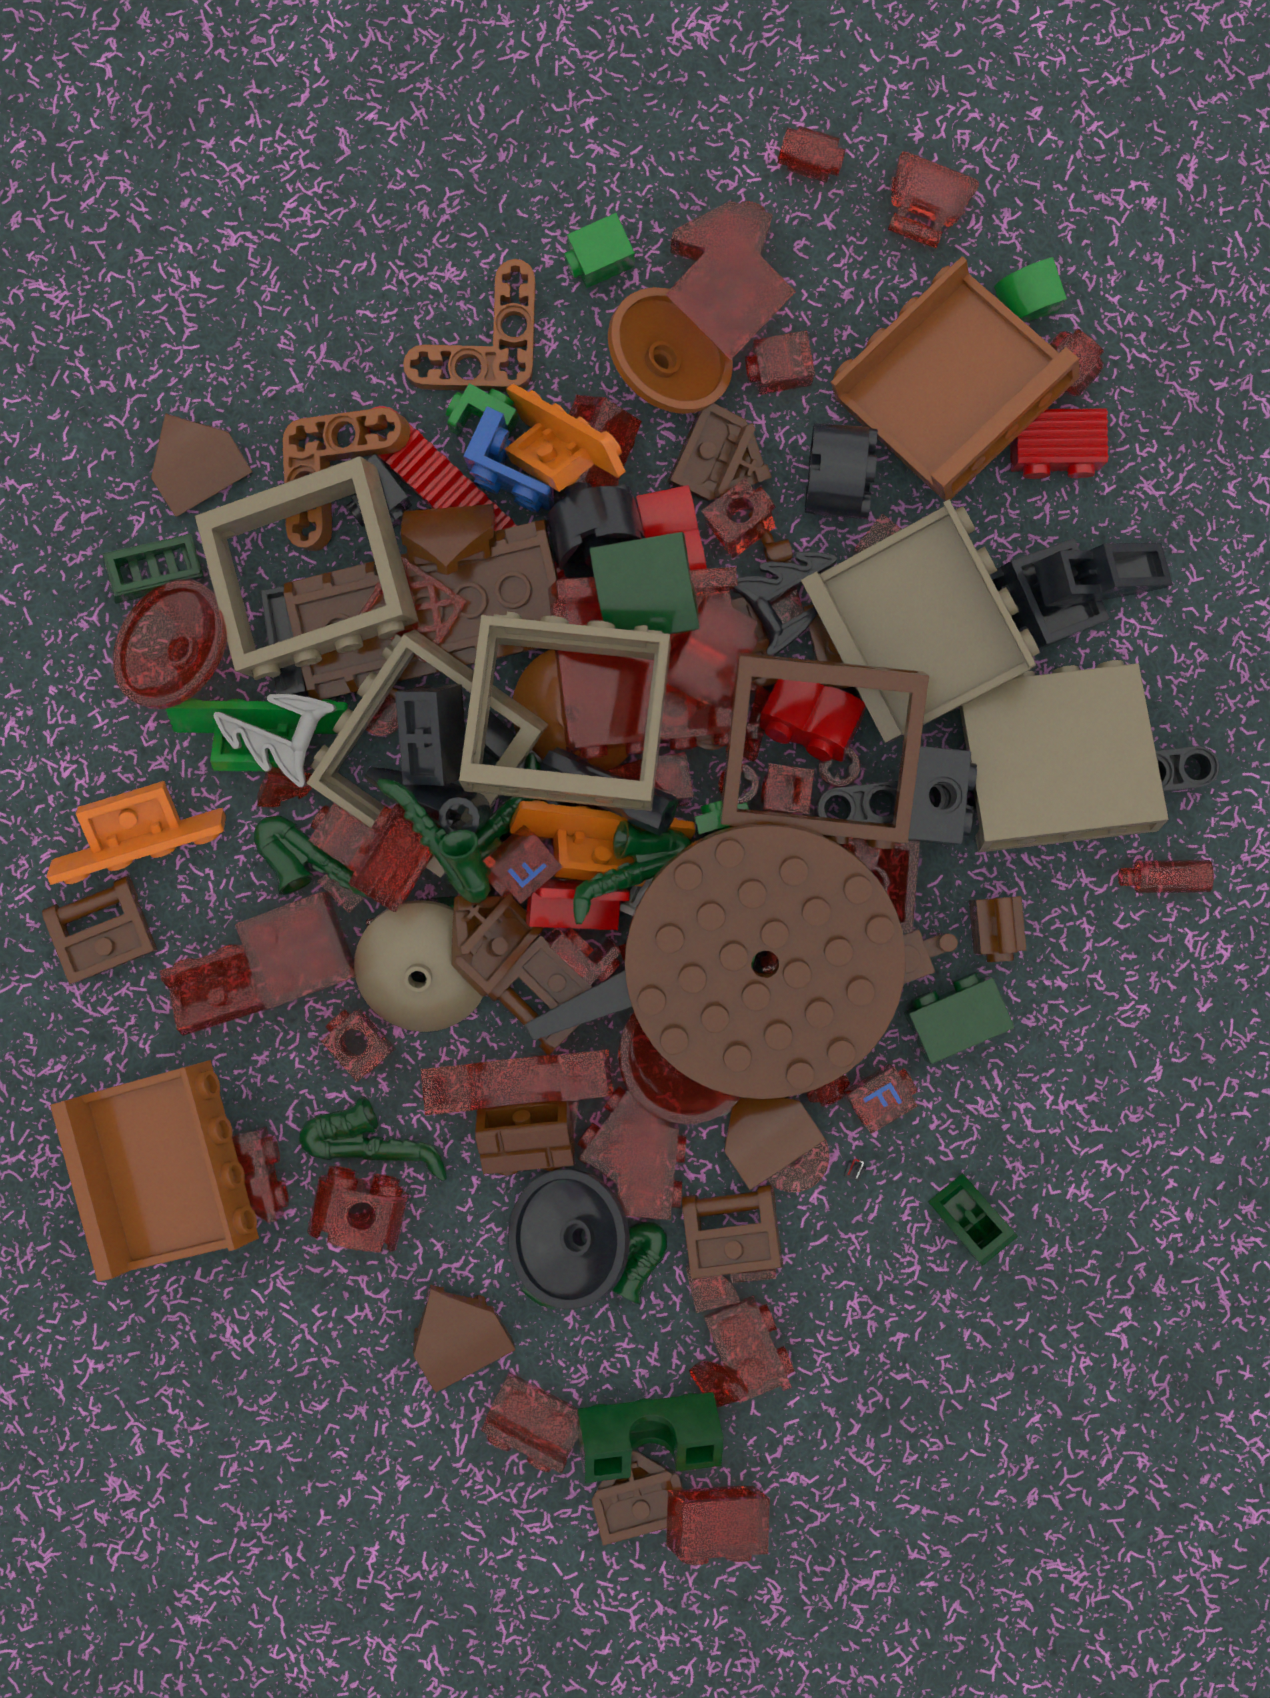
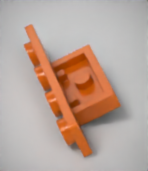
[505,383,626,492]
[46,781,226,885]
[510,800,695,887]

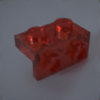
[160,944,269,1036]
[617,1122,686,1220]

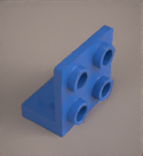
[463,406,554,513]

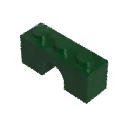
[577,1392,724,1483]

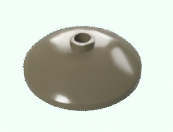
[354,900,483,1032]

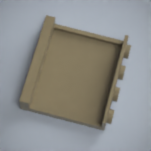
[801,499,1040,743]
[959,660,1169,853]

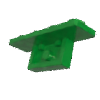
[166,698,349,772]

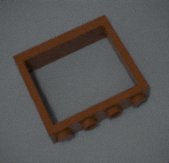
[720,652,929,849]

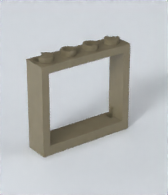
[195,456,419,680]
[459,611,671,811]
[307,629,549,878]

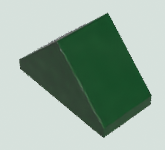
[928,1173,1018,1266]

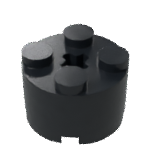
[804,423,878,519]
[547,482,645,582]

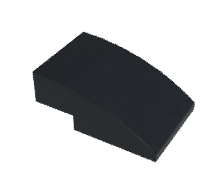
[990,538,1110,650]

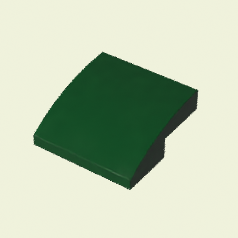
[590,532,701,635]

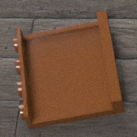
[831,256,1079,501]
[50,1060,259,1282]

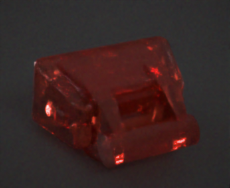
[888,152,979,249]

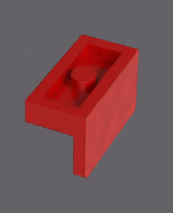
[526,879,630,930]

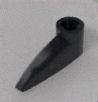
[365,767,491,834]

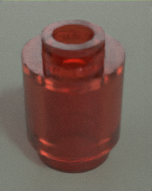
[777,126,846,183]

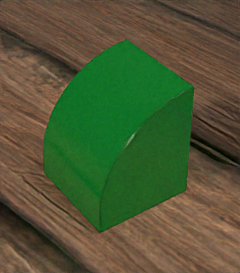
[994,257,1067,322]

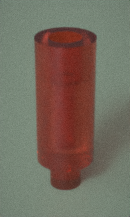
[1118,860,1214,893]

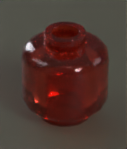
[1049,328,1104,397]

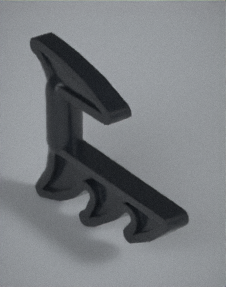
[726,552,837,656]

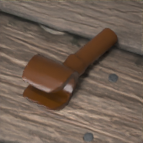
[748,510,793,563]

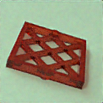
[358,555,467,663]

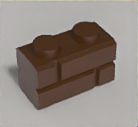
[475,1099,575,1176]

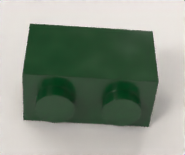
[904,972,1015,1064]

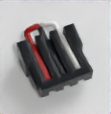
[844,1159,866,1182]

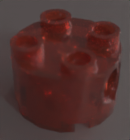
[307,1166,409,1252]

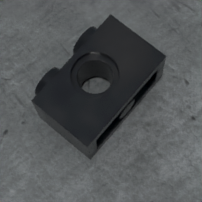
[908,746,977,845]

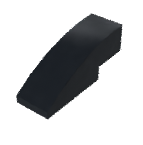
[1034,543,1173,606]

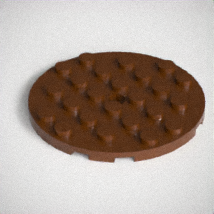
[625,823,906,1099]

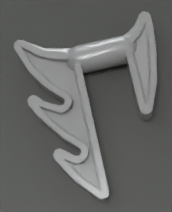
[213,694,336,787]

